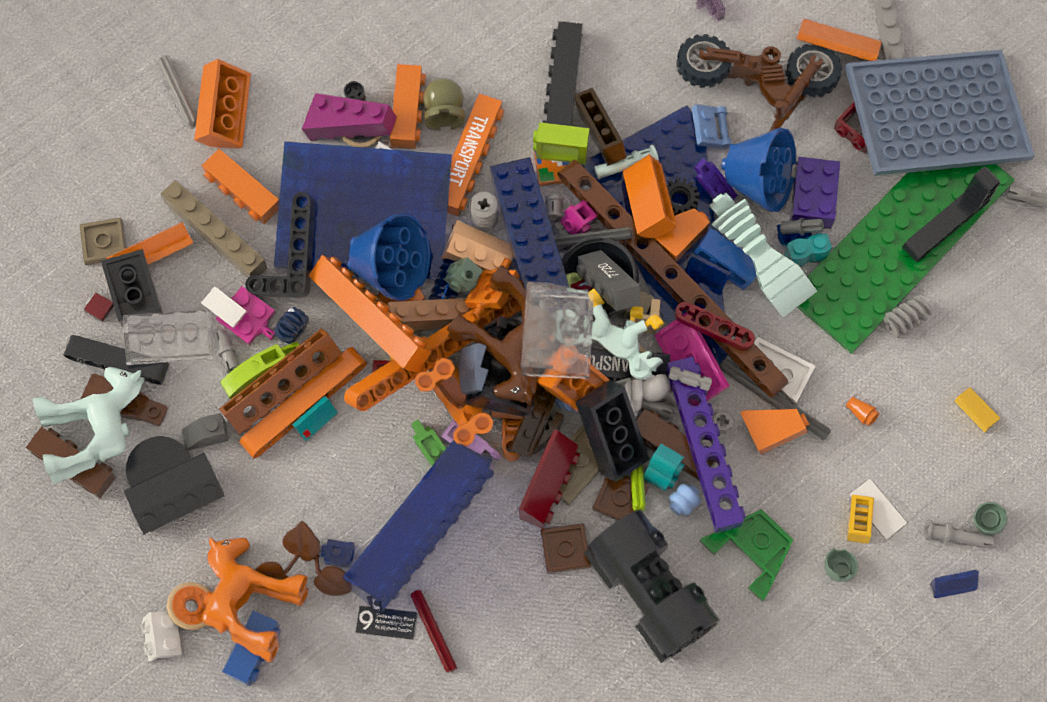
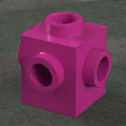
[560,200,597,235]

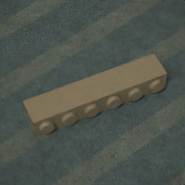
[161,180,267,278]

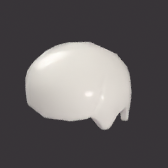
[643,374,671,402]

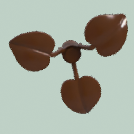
[255,520,354,596]

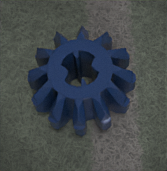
[274,307,309,344]

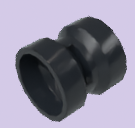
[344,81,366,101]

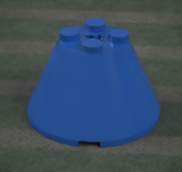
[721,128,797,212]
[348,214,430,301]

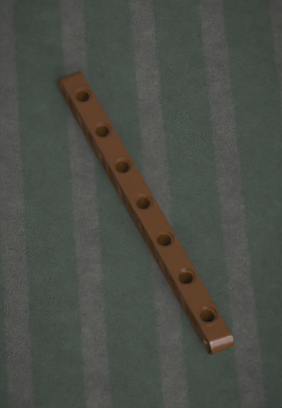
[557,159,789,398]

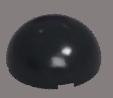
[555,237,639,322]

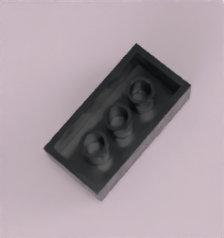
[575,380,650,482]

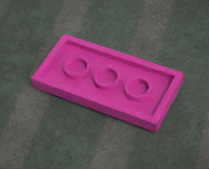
[654,312,730,406]

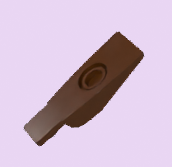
[81,374,168,426]

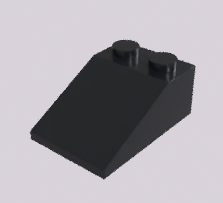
[101,249,163,326]

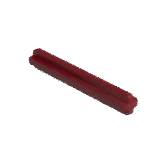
[410,590,457,673]

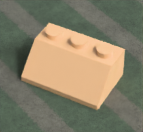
[442,220,514,275]

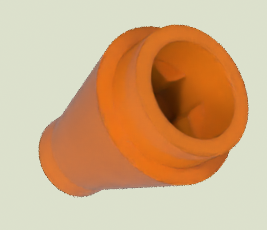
[846,396,879,426]

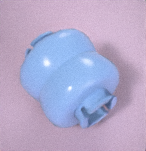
[669,484,701,516]

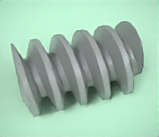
[471,192,498,232]
[884,295,932,338]

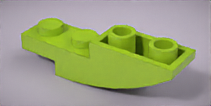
[220,341,300,399]

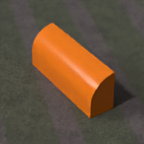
[623,154,677,238]

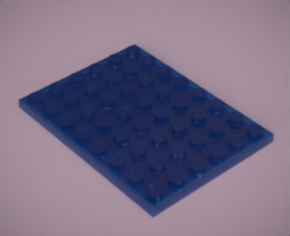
[274,141,452,281]

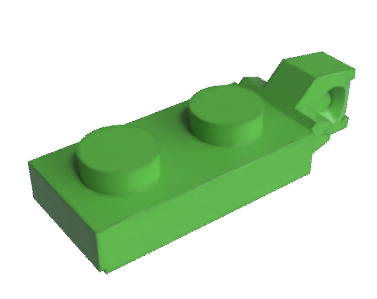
[411,419,457,477]

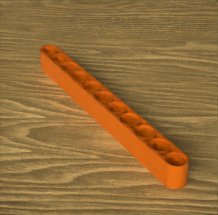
[344,279,541,411]

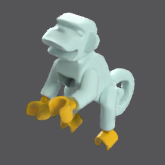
[551,289,663,381]

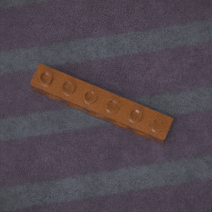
[219,328,342,434]

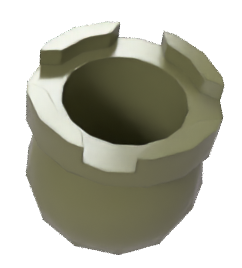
[423,78,465,131]

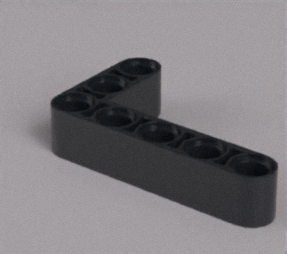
[902,167,1001,263]
[245,192,316,298]

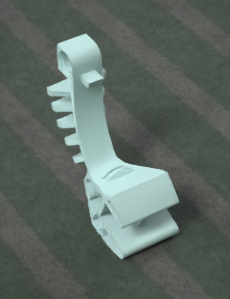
[709,193,817,317]

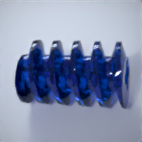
[428,258,458,300]

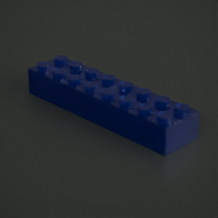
[490,157,572,312]

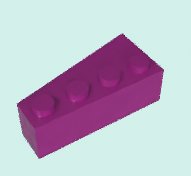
[302,93,397,141]

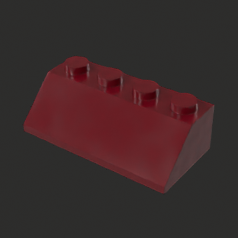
[519,429,581,529]

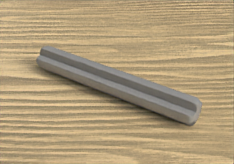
[158,55,197,127]

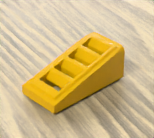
[847,494,874,544]

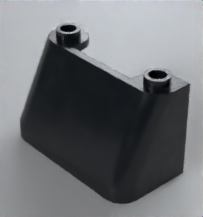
[465,316,540,417]

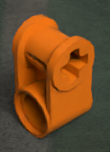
[502,418,522,461]

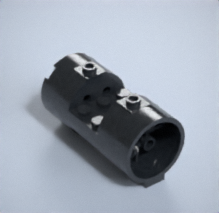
[584,509,721,663]

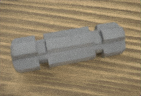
[669,366,712,390]

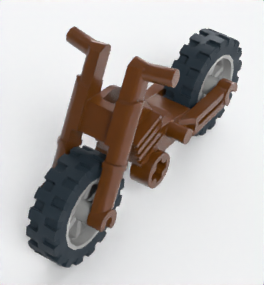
[676,34,842,132]

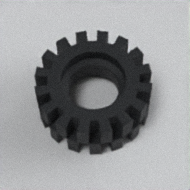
[666,179,699,216]

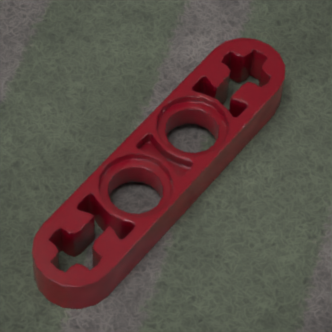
[674,302,755,351]

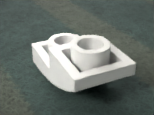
[202,286,247,328]

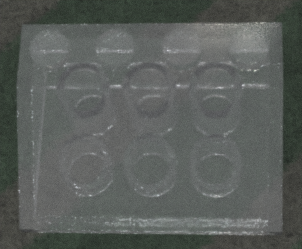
[521,282,594,379]

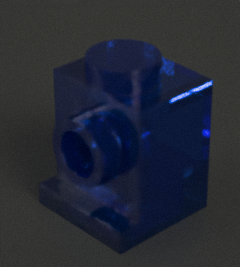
[321,539,356,568]

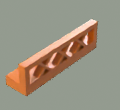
[106,222,193,265]

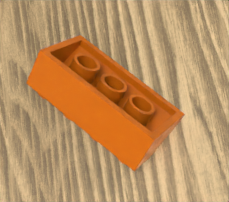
[194,59,251,149]

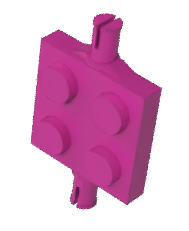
[216,286,276,345]

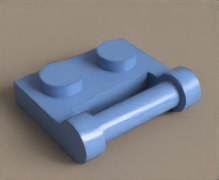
[692,104,732,149]

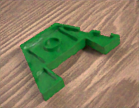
[700,509,793,602]

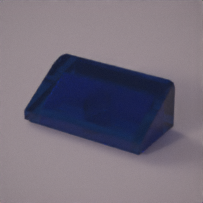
[685,254,731,292]
[930,570,979,598]

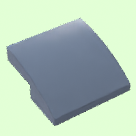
[459,343,488,394]

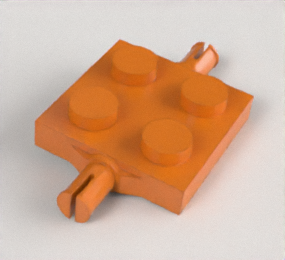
[465,258,520,319]

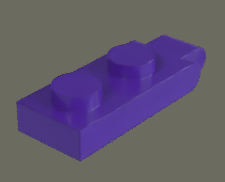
[694,158,738,201]

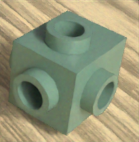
[444,257,483,293]

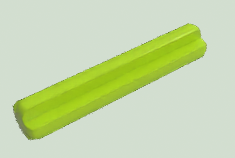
[631,465,645,512]

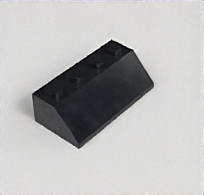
[124,452,225,535]

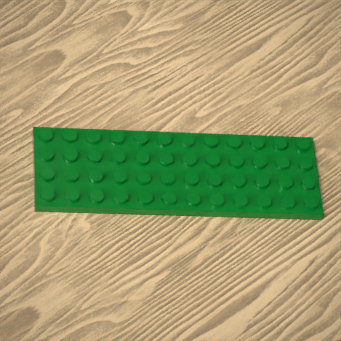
[797,164,1015,354]

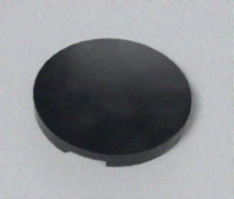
[126,436,191,487]

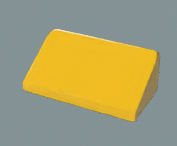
[954,387,1000,433]

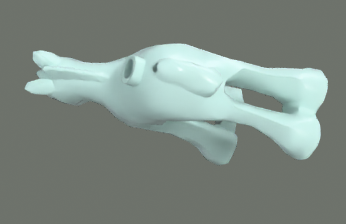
[33,367,145,485]

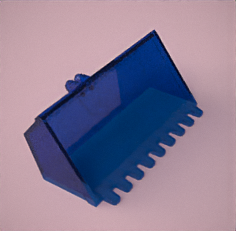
[343,440,495,616]

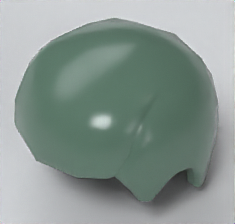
[973,502,1008,535]
[824,548,858,582]

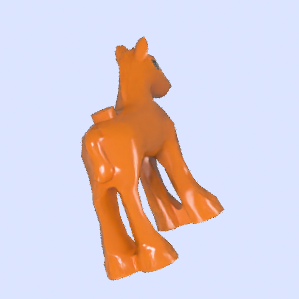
[415,336,493,446]
[202,537,309,663]

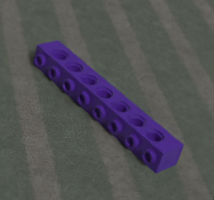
[666,357,746,533]

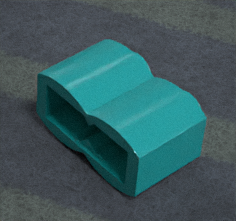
[784,233,832,267]
[643,444,685,492]

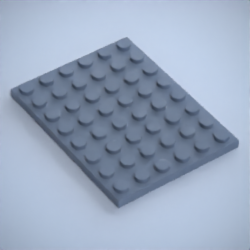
[845,50,1034,176]

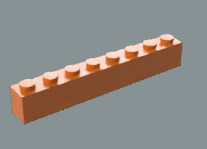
[309,255,432,373]

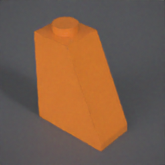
[653,208,710,262]
[740,409,809,454]

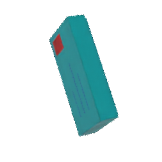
[292,396,338,441]

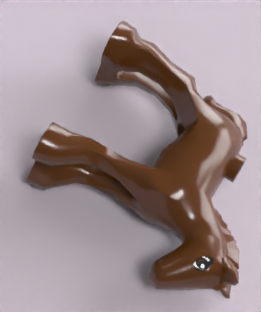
[447,265,555,406]

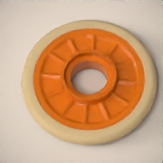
[167,582,210,630]

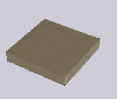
[79,217,126,265]

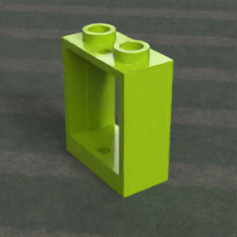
[533,122,589,165]

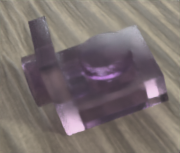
[696,0,726,21]

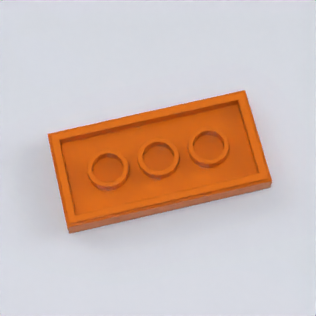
[797,19,882,61]

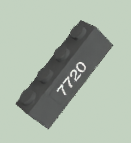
[576,250,640,311]

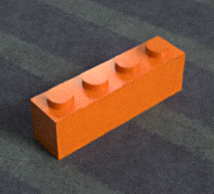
[390,64,426,149]
[201,149,282,225]

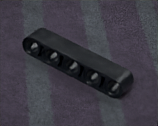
[63,335,170,385]

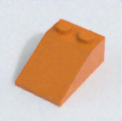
[537,346,609,413]

